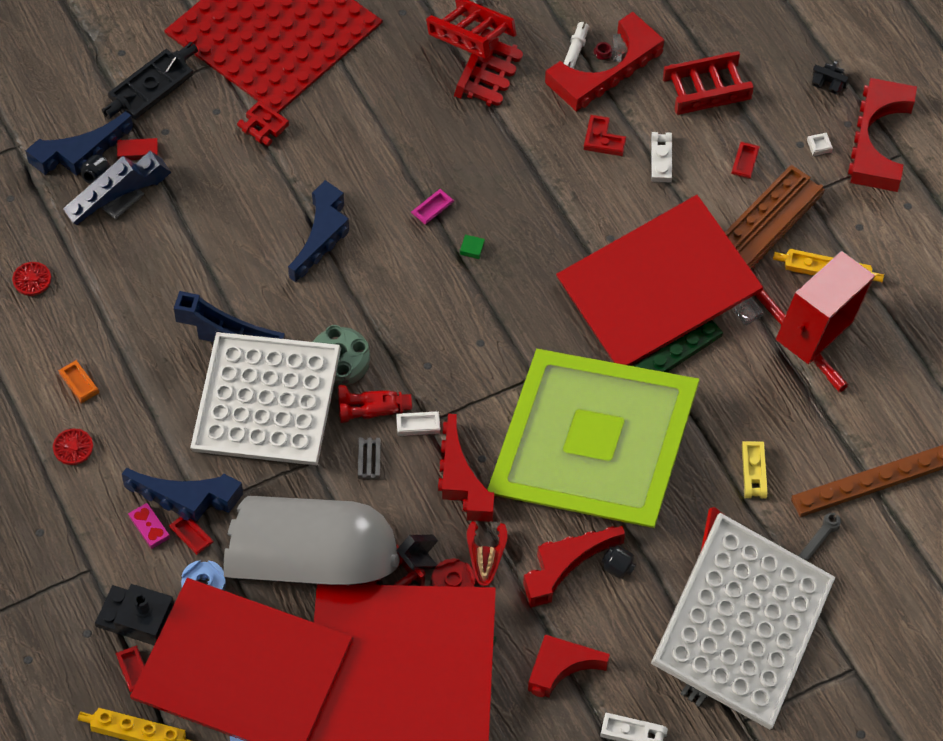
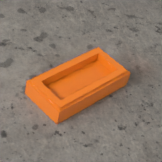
[58,360,99,404]

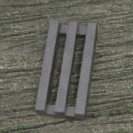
[358,438,381,479]

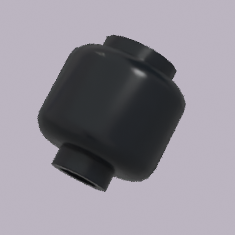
[81,155,110,184]
[601,545,636,578]

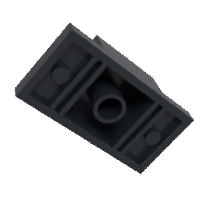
[95,584,174,645]

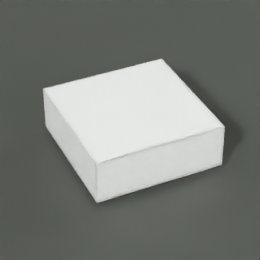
[807,133,833,156]

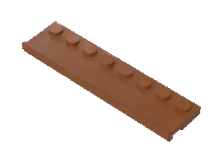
[725,165,825,269]

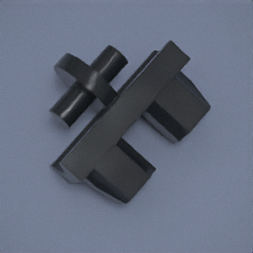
[812,60,848,95]

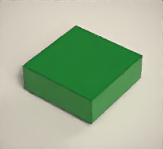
[460,234,485,259]

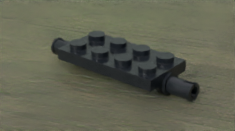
[102,42,198,120]

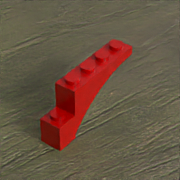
[438,414,494,522]
[523,526,625,607]

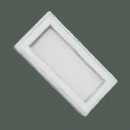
[396,411,440,436]

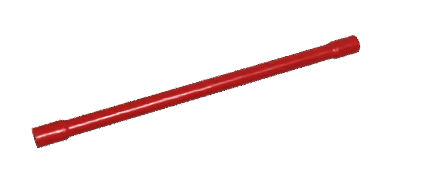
[755,290,848,393]

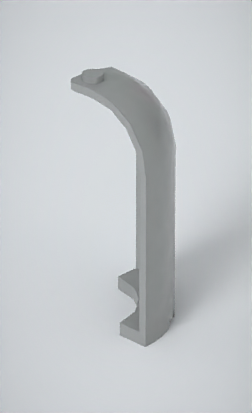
[224,496,400,585]

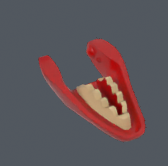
[467,521,508,586]

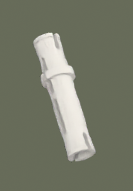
[564,22,590,69]

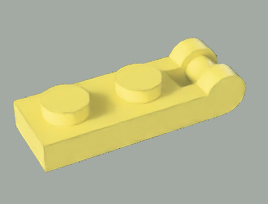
[742,441,767,499]

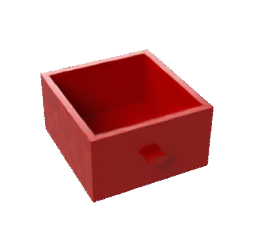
[775,251,875,364]

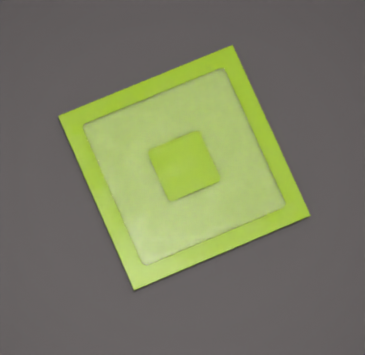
[487,348,700,528]

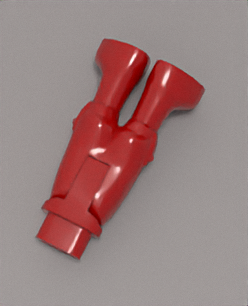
[338,385,412,423]

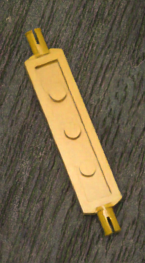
[773,249,884,283]
[78,708,192,741]

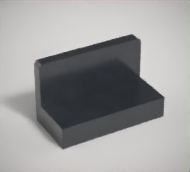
[396,534,438,570]

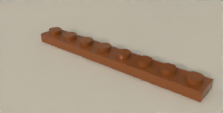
[791,445,943,517]

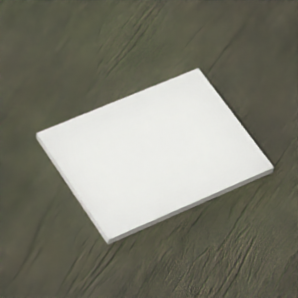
[651,513,835,730]

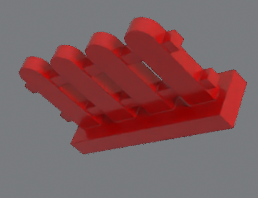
[454,28,523,106]

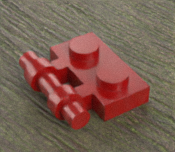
[237,101,289,146]

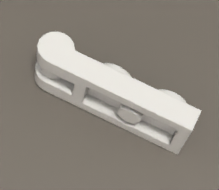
[651,132,672,183]
[600,713,668,741]

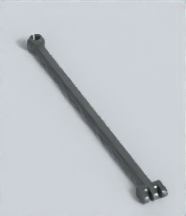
[681,513,841,707]

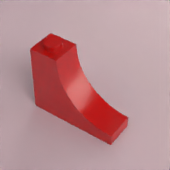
[528,634,610,698]

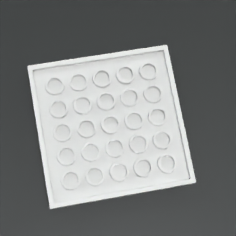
[190,332,341,465]

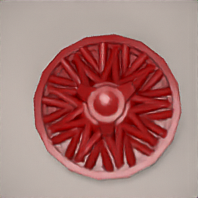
[12,262,52,296]
[53,428,94,465]

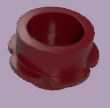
[594,42,613,60]

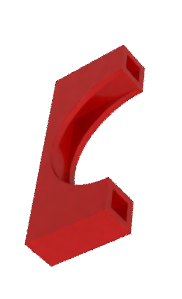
[545,12,664,111]
[848,78,917,192]

